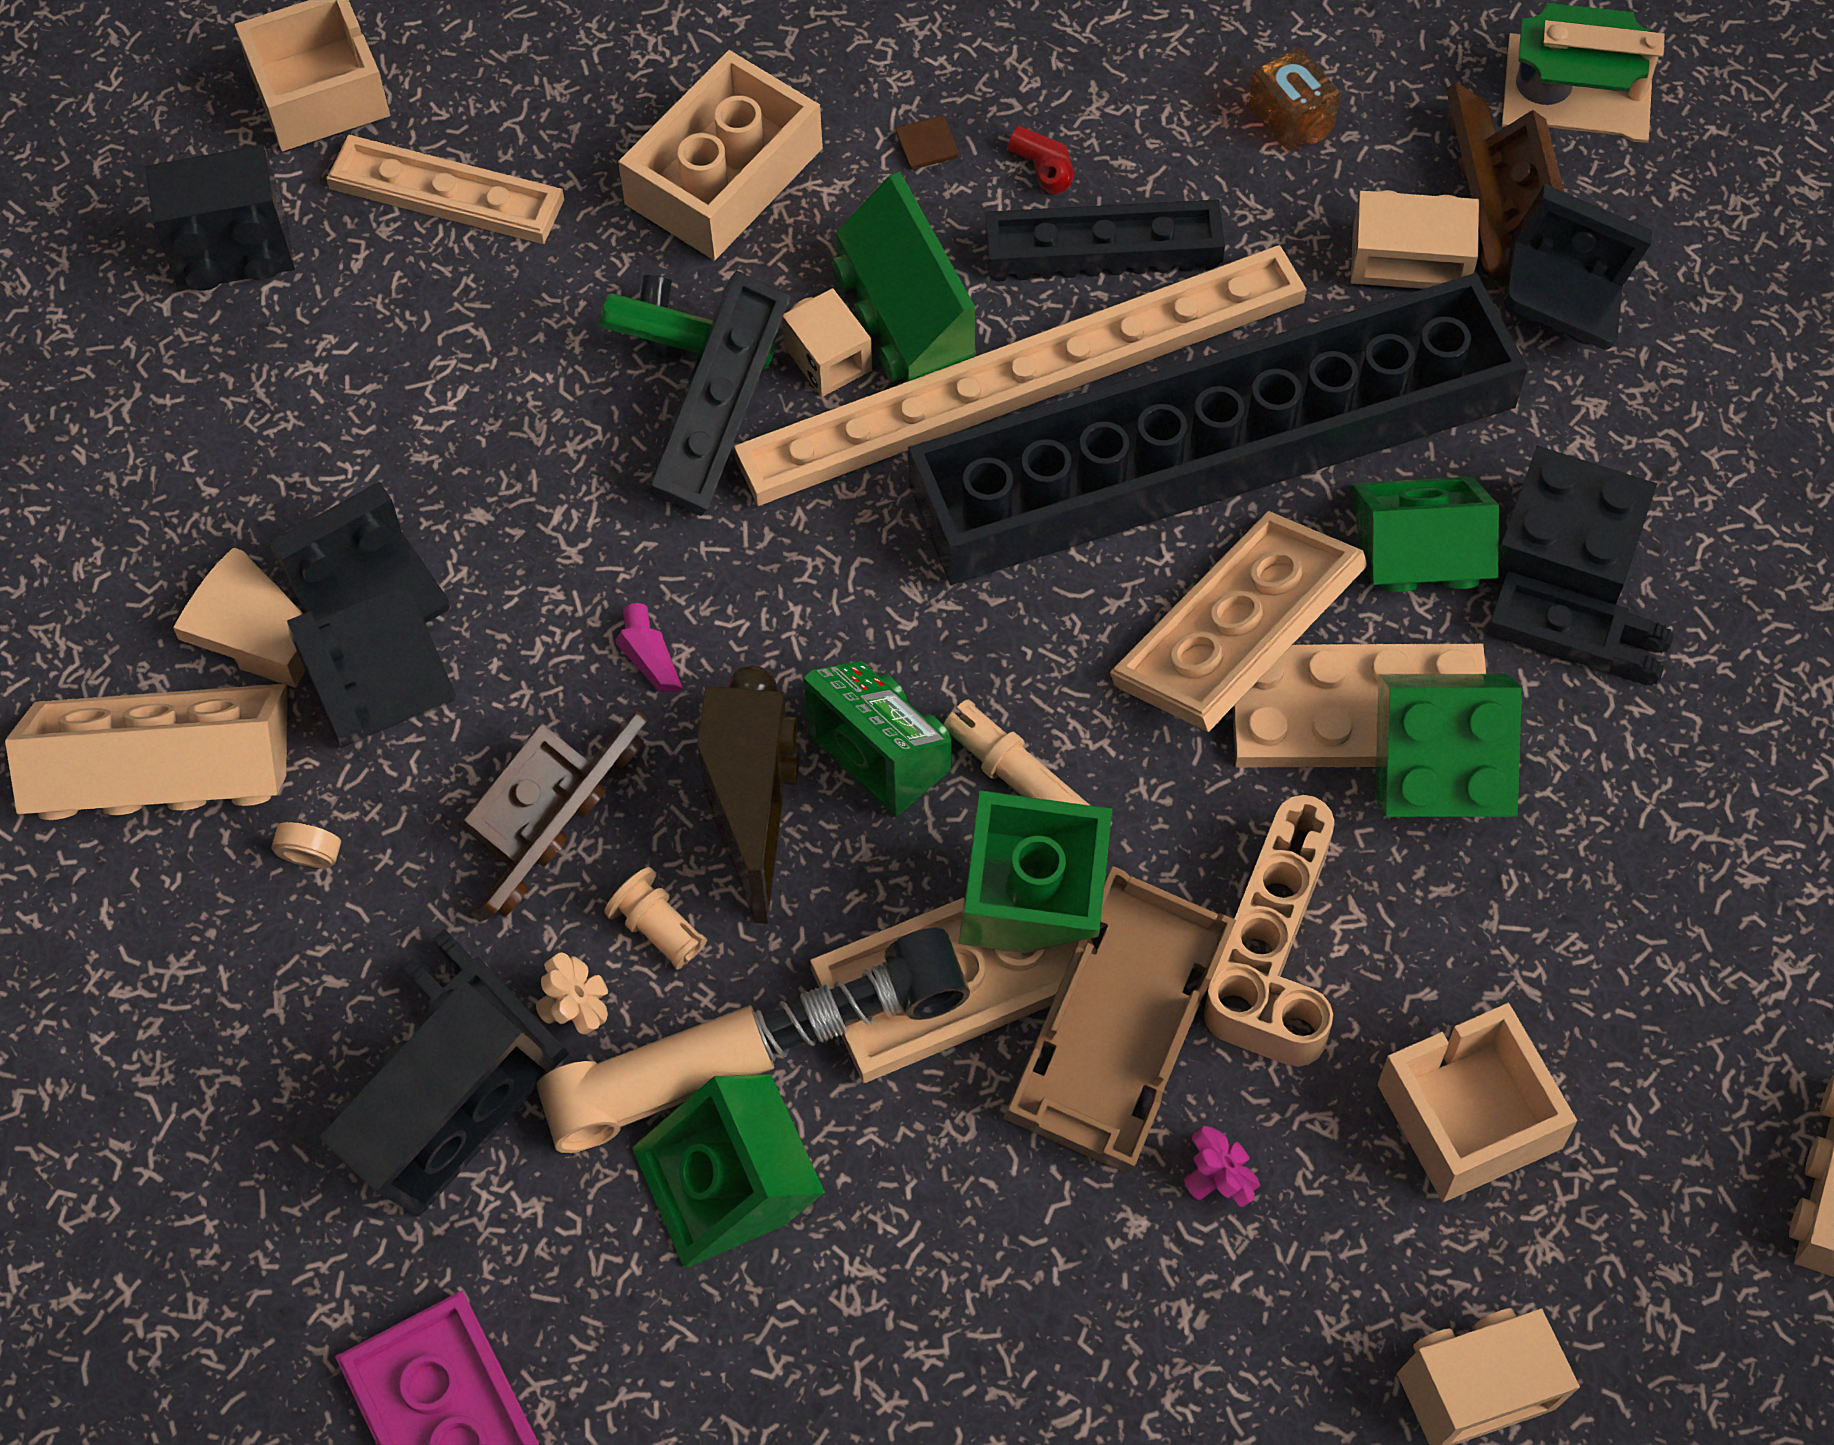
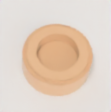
[271,822,341,869]

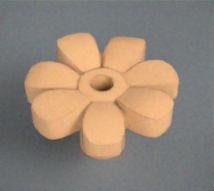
[536,952,608,1034]

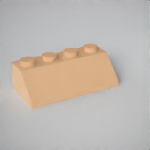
[5,683,288,820]

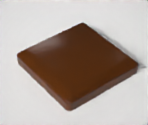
[896,115,959,170]

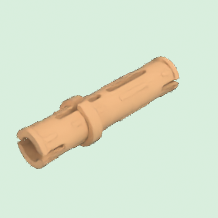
[944,699,1112,825]

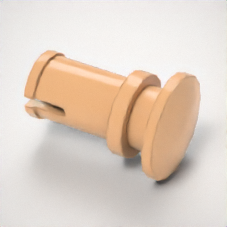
[604,867,707,970]

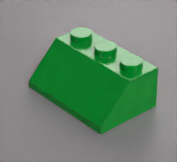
[831,172,975,384]

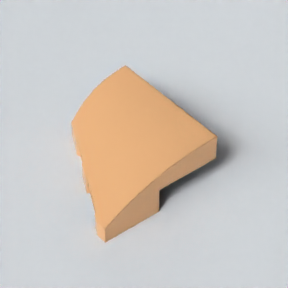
[173,548,305,688]

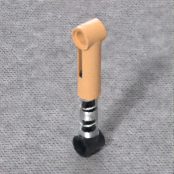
[537,928,970,1153]

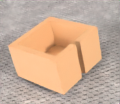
[234,0,390,152]
[1378,1003,1577,1203]

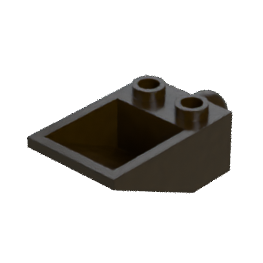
[697,665,800,924]

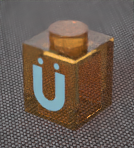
[1249,47,1341,152]

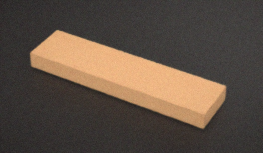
[326,134,564,244]

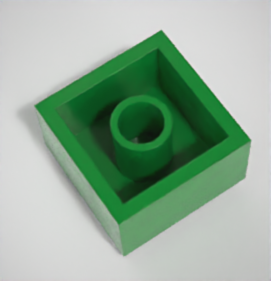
[1375,674,1522,817]

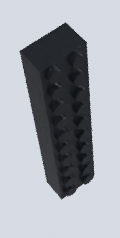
[908,273,1528,585]

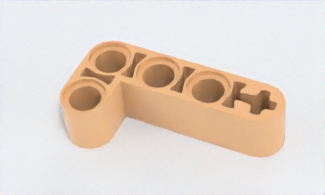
[1204,795,1334,1067]

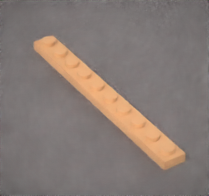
[734,245,1306,506]

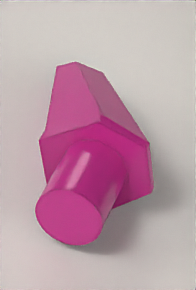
[616,603,683,693]

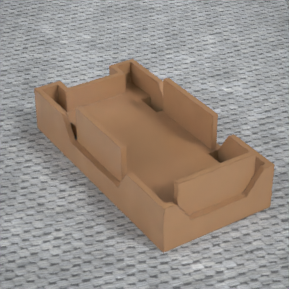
[1003,866,1236,1173]

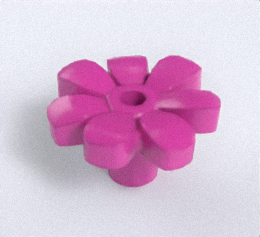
[1184,1126,1260,1207]

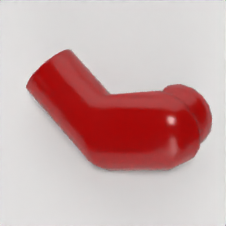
[1008,125,1074,194]

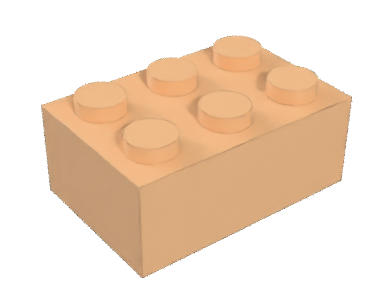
[618,50,823,261]

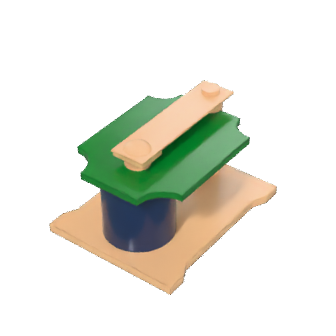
[1502,3,1665,143]

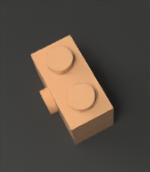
[1351,190,1479,289]
[1397,1308,1580,1445]

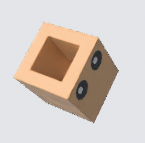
[782,288,872,397]

